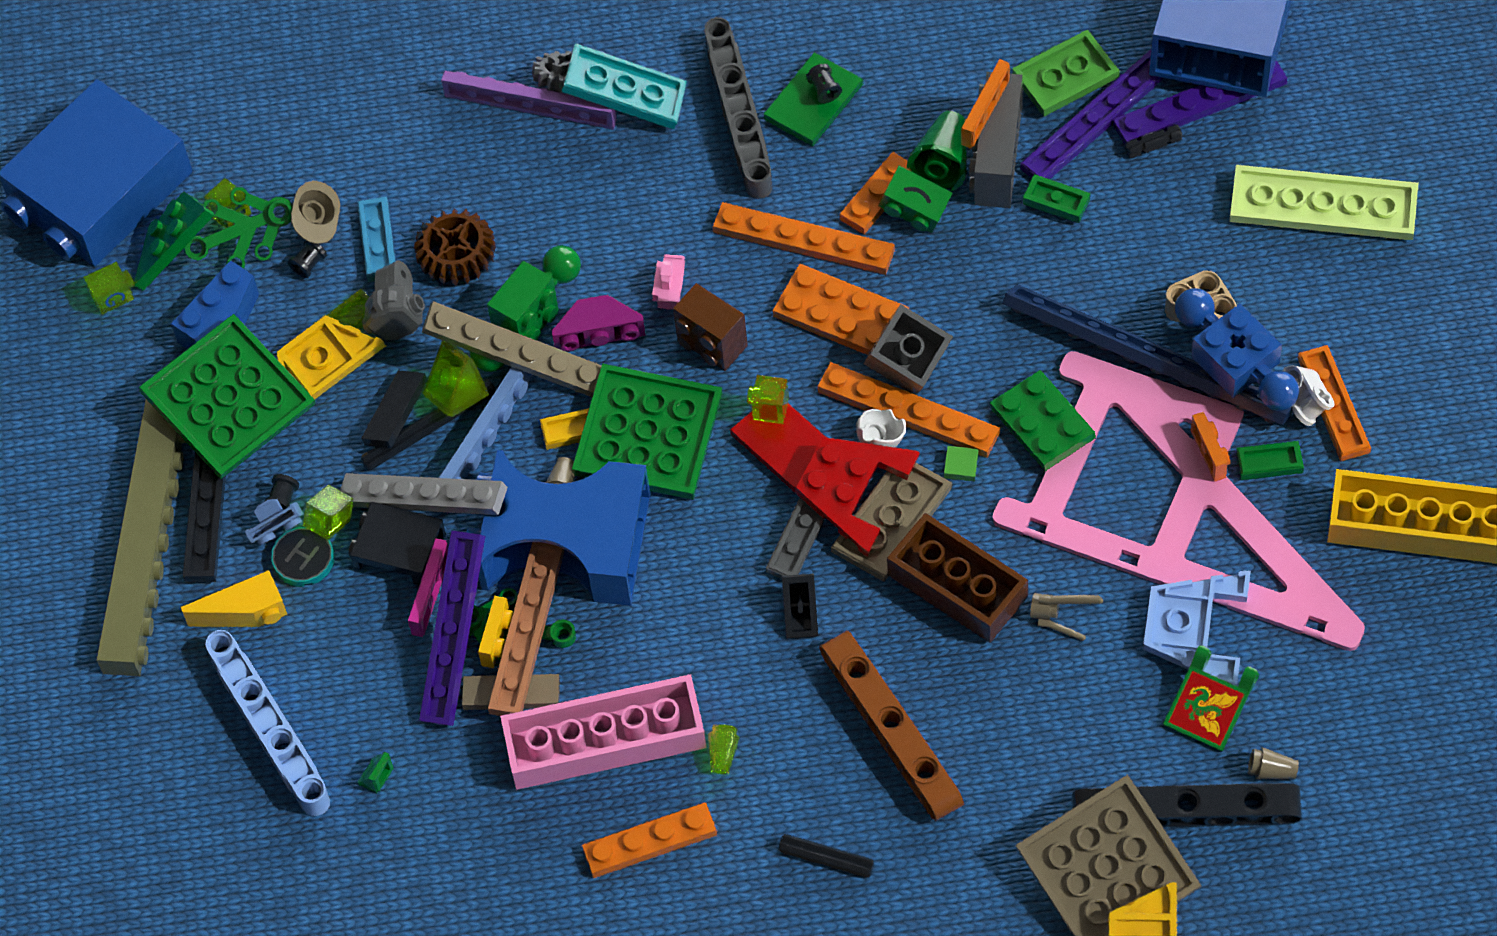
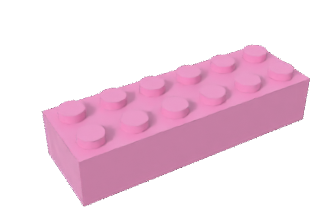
[500,674,707,790]

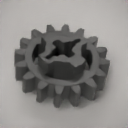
[532,51,572,93]

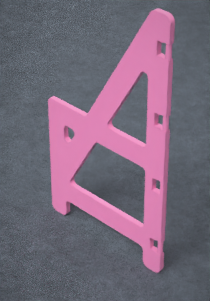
[993,351,1365,651]

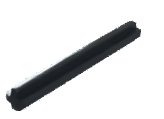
[361,379,495,471]

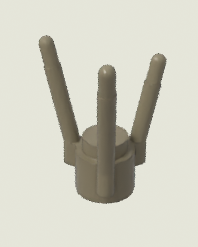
[1030,593,1103,641]

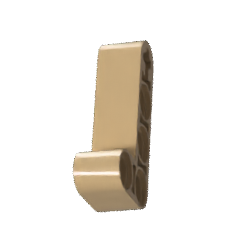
[1165,271,1237,322]

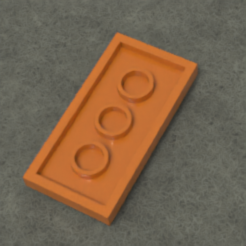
[773,264,909,355]

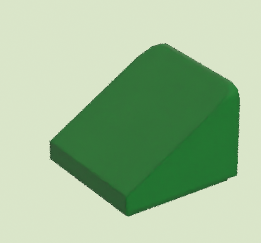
[358,752,394,793]

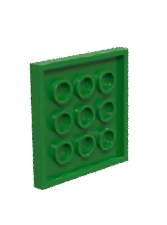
[139,314,315,479]
[572,363,722,500]

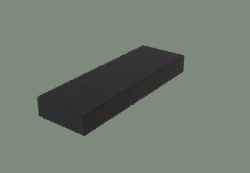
[361,370,428,449]

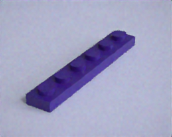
[1113,60,1288,145]
[419,530,485,726]

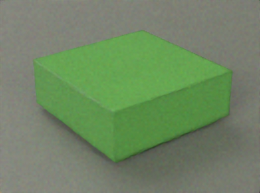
[944,446,979,481]

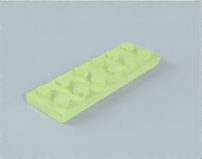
[1230,165,1418,240]

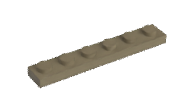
[422,301,602,397]

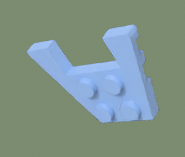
[1143,571,1251,686]

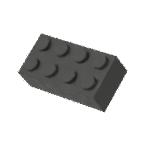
[969,72,1023,208]

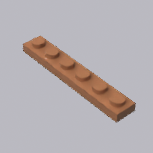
[488,542,564,716]

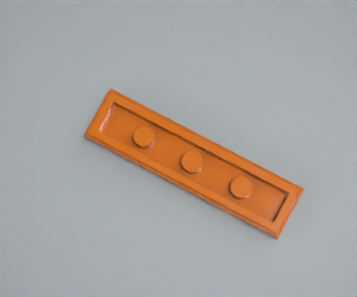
[1298,345,1371,461]

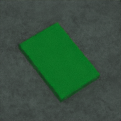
[764,52,863,146]

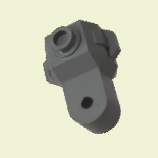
[362,260,425,341]

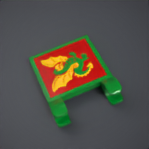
[1163,645,1259,752]

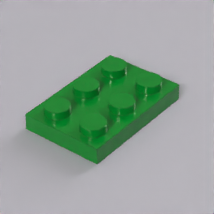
[990,370,1096,471]

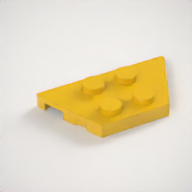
[277,315,386,399]
[1108,882,1177,936]

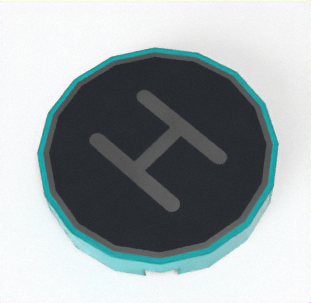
[271,527,334,587]

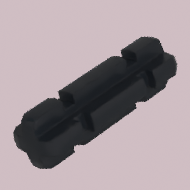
[1125,124,1183,158]

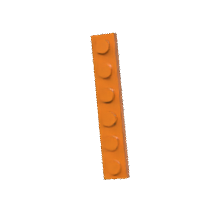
[713,202,895,275]
[818,362,1000,458]

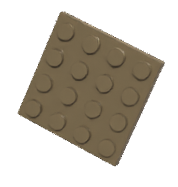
[1016,774,1201,936]

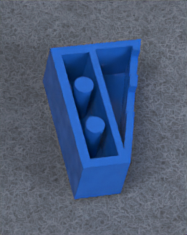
[171,260,259,349]

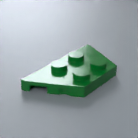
[134,191,214,291]

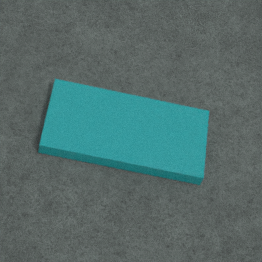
[561,43,687,129]

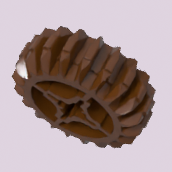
[414,208,496,286]

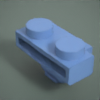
[245,499,304,546]

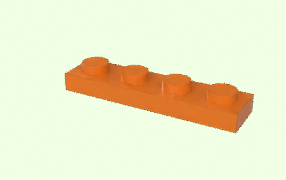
[582,802,717,878]

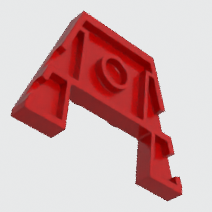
[795,437,920,557]

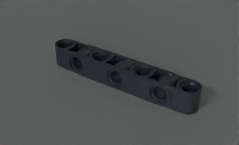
[1072,783,1302,828]

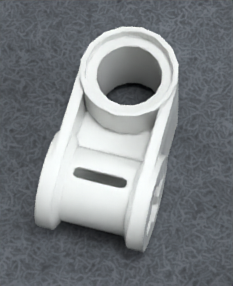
[1283,365,1334,426]

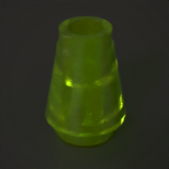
[708,724,740,774]

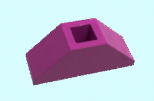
[552,295,646,351]

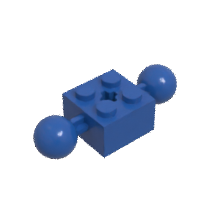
[1175,288,1299,411]

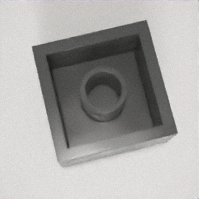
[863,304,953,395]

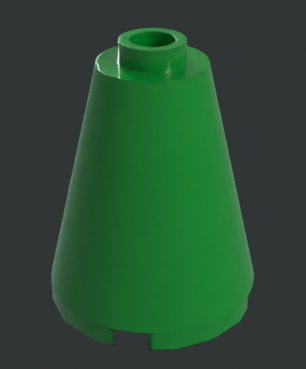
[907,111,967,191]

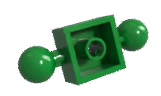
[469,245,581,372]

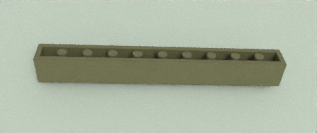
[97,400,186,676]

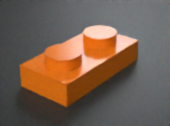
[1191,411,1230,482]

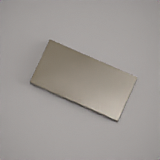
[831,463,952,582]

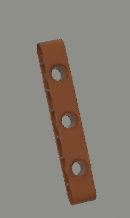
[819,630,964,821]

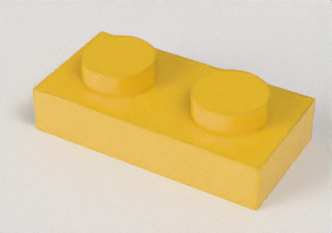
[478,596,513,668]

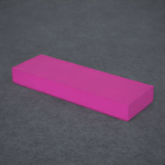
[408,538,449,637]

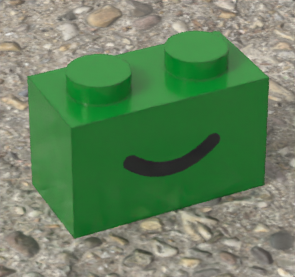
[878,165,952,233]

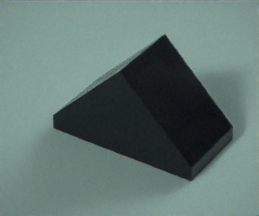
[782,574,818,638]

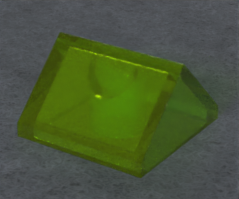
[423,341,489,417]

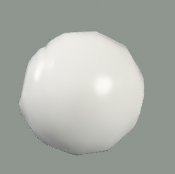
[856,409,906,447]

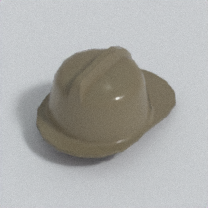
[291,181,340,244]

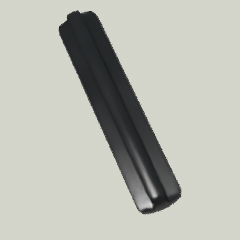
[779,834,874,878]

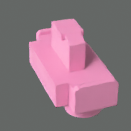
[652,254,685,309]

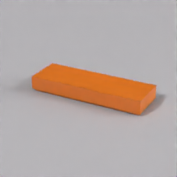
[961,59,1010,148]

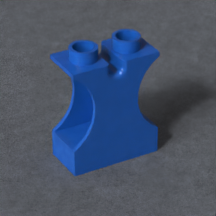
[466,450,651,606]

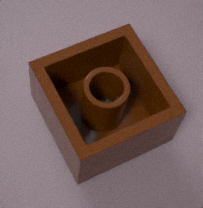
[673,283,748,371]

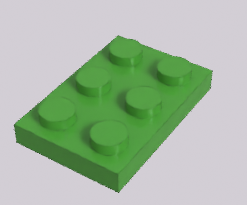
[1012,29,1120,117]

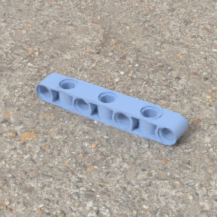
[205,630,330,816]

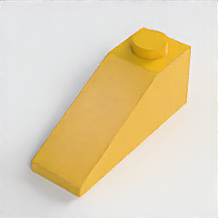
[181,570,287,627]

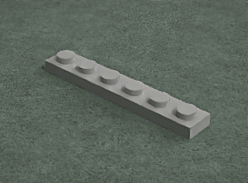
[336,473,508,515]

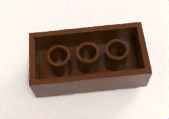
[887,513,1028,643]

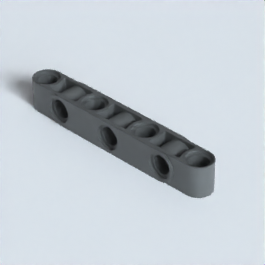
[704,17,772,199]

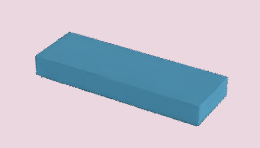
[357,197,396,282]

